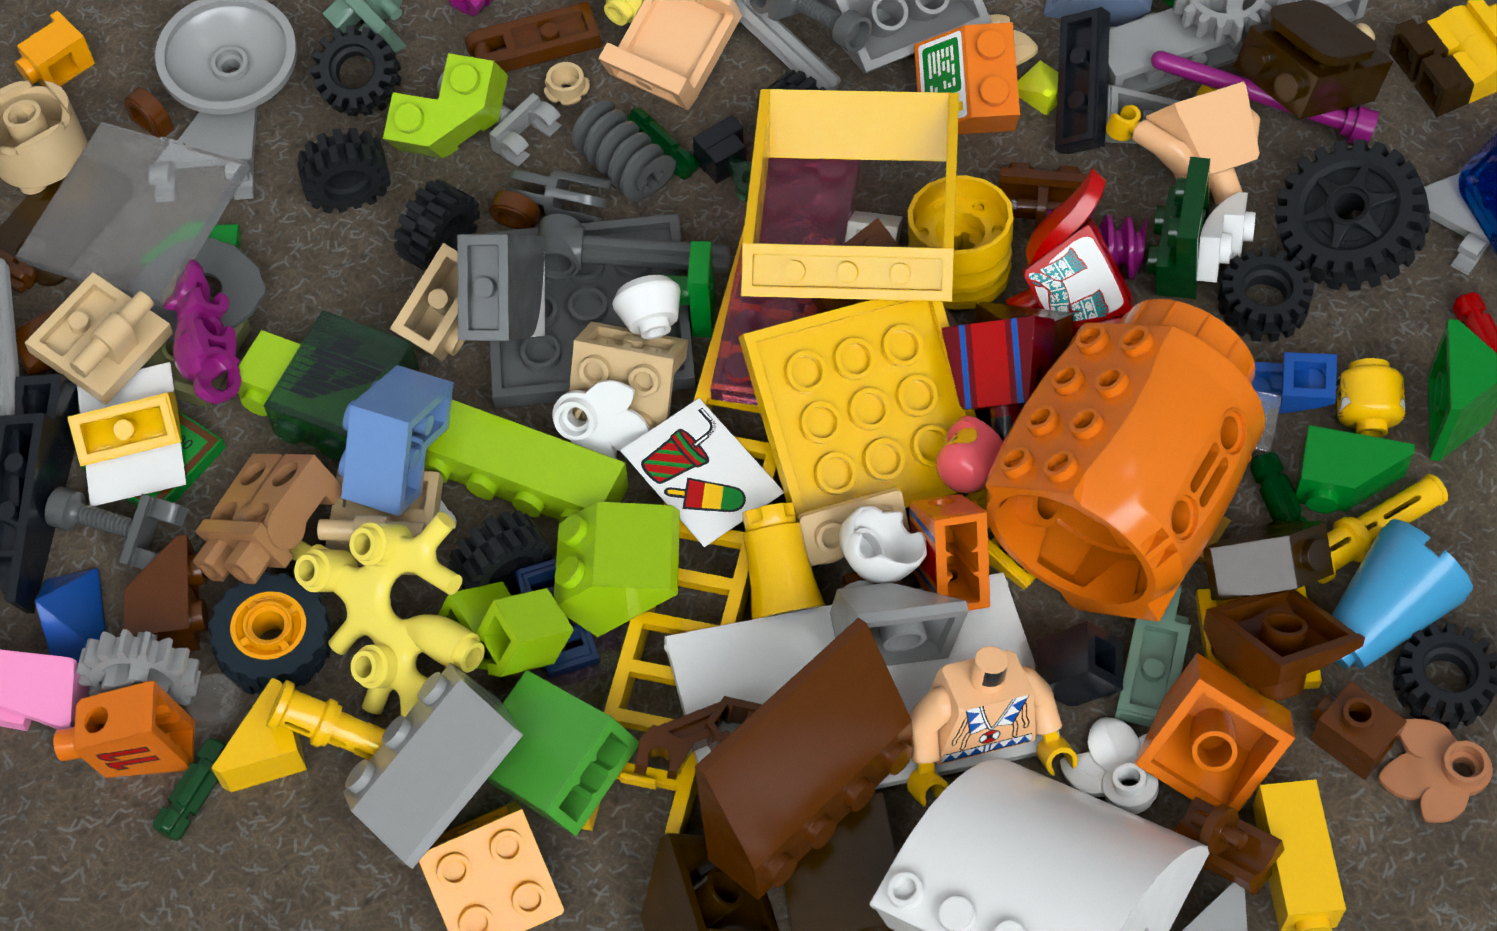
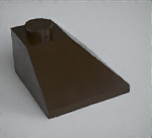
[641,833,779,931]

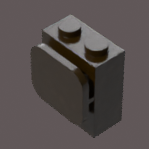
[1233,0,1393,119]

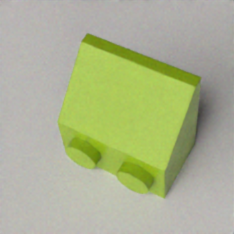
[554,501,680,637]

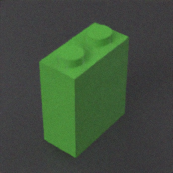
[486,670,639,836]

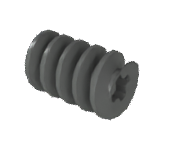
[571,100,676,202]

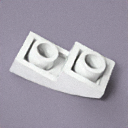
[1197,192,1256,282]

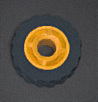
[208,573,332,695]

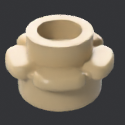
[544,62,590,106]

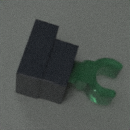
[693,115,768,202]

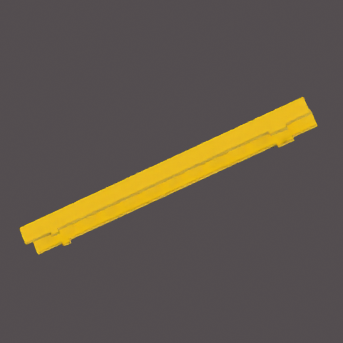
[582,228,836,834]

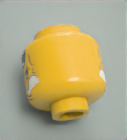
[1336,358,1405,438]

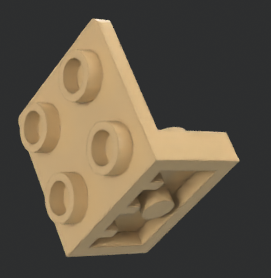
[569,321,688,430]

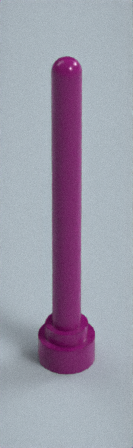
[1151,51,1379,145]

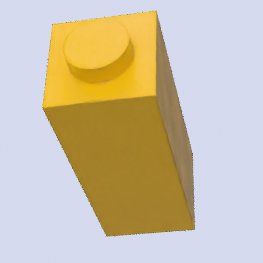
[1252,779,1346,931]

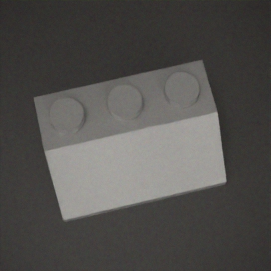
[820,0,992,74]
[343,663,523,869]

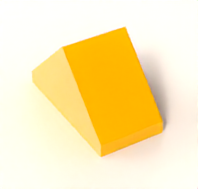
[211,678,307,792]

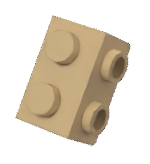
[798,487,910,566]

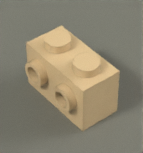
[390,243,466,362]

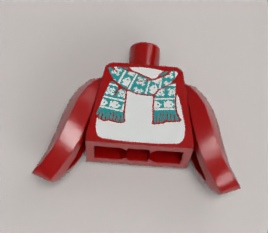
[1006,168,1135,337]

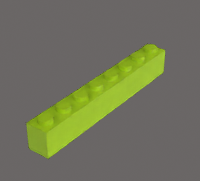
[238,330,629,523]

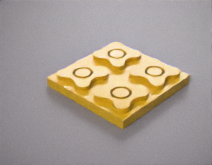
[738,300,977,523]

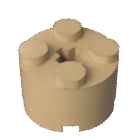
[0,80,89,195]

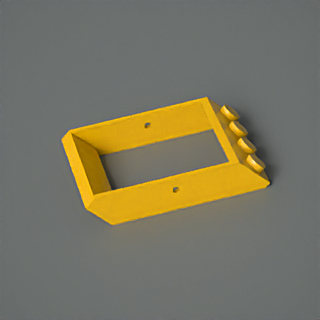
[741,89,959,302]

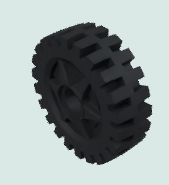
[1275,139,1430,291]

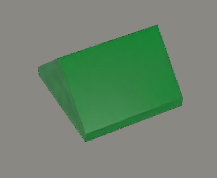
[1427,319,1497,461]

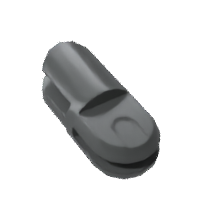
[506,168,612,223]

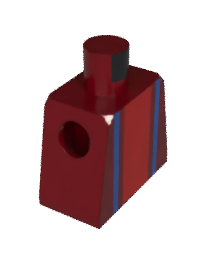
[942,316,1055,439]

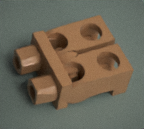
[193,453,342,584]

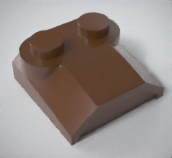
[1203,589,1365,700]

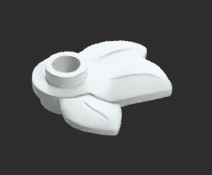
[552,380,650,459]
[1060,717,1159,814]

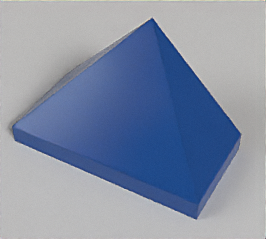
[35,568,106,663]

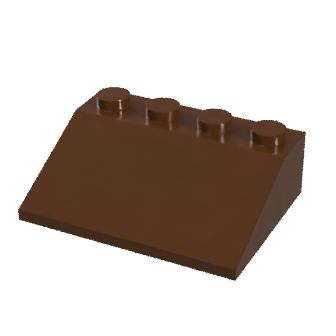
[695,617,913,900]

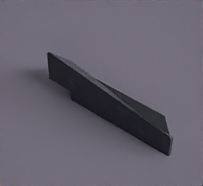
[0,374,80,614]

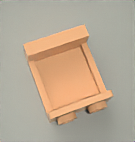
[598,0,742,110]

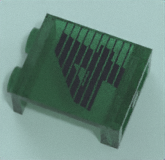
[263,310,419,461]

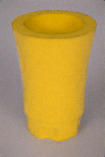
[742,502,826,620]

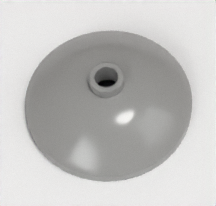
[155,0,297,115]

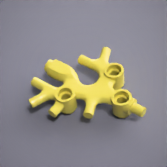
[289,512,485,717]

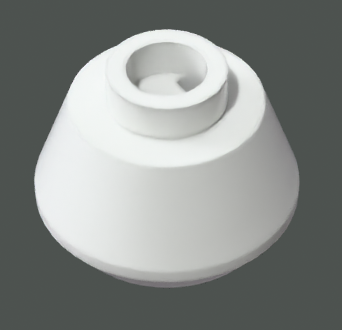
[612,275,681,339]

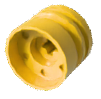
[908,175,1014,310]

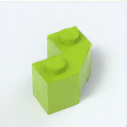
[383,53,508,158]
[438,581,574,677]

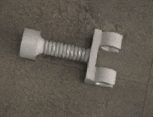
[437,72,562,167]

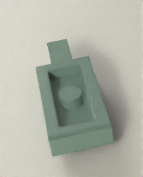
[1114,585,1191,727]

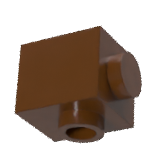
[1310,681,1407,780]

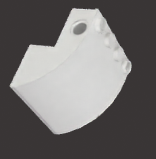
[869,758,1209,931]

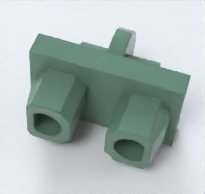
[322,0,407,62]

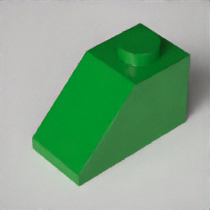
[1295,425,1415,514]

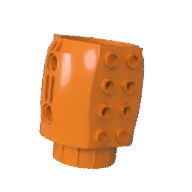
[985,299,1265,622]

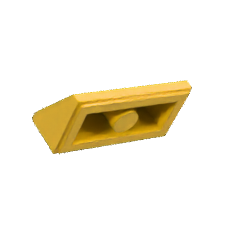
[67,391,182,467]

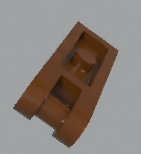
[465,1,602,72]

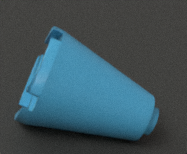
[1331,519,1473,669]

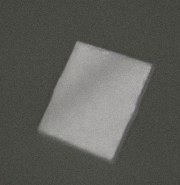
[15,122,251,308]

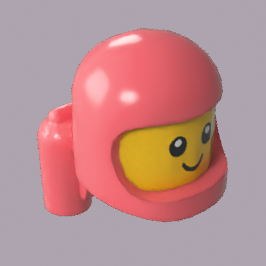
[936,416,1003,494]

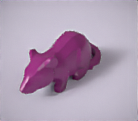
[163,259,242,404]

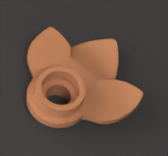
[1378,719,1493,823]

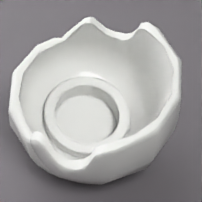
[839,506,927,584]

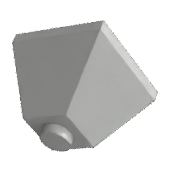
[830,581,969,666]

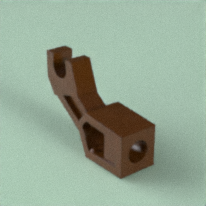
[634,696,763,780]

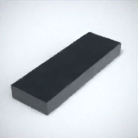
[1055,7,1110,154]

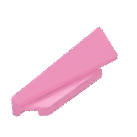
[0,649,90,731]

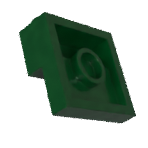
[1147,157,1211,299]

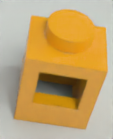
[15,11,95,87]

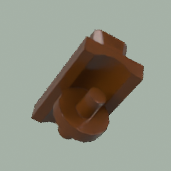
[999,162,1088,228]
[1171,797,1285,895]

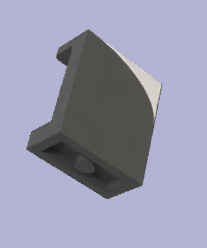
[457,234,545,341]

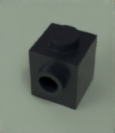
[1035,621,1123,706]

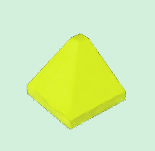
[1018,60,1058,115]

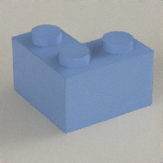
[338,365,454,516]

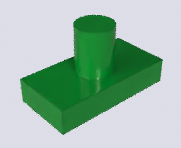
[664,241,716,337]

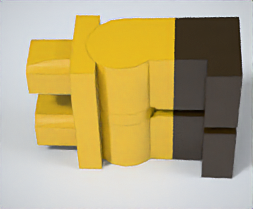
[1389,0,1497,117]

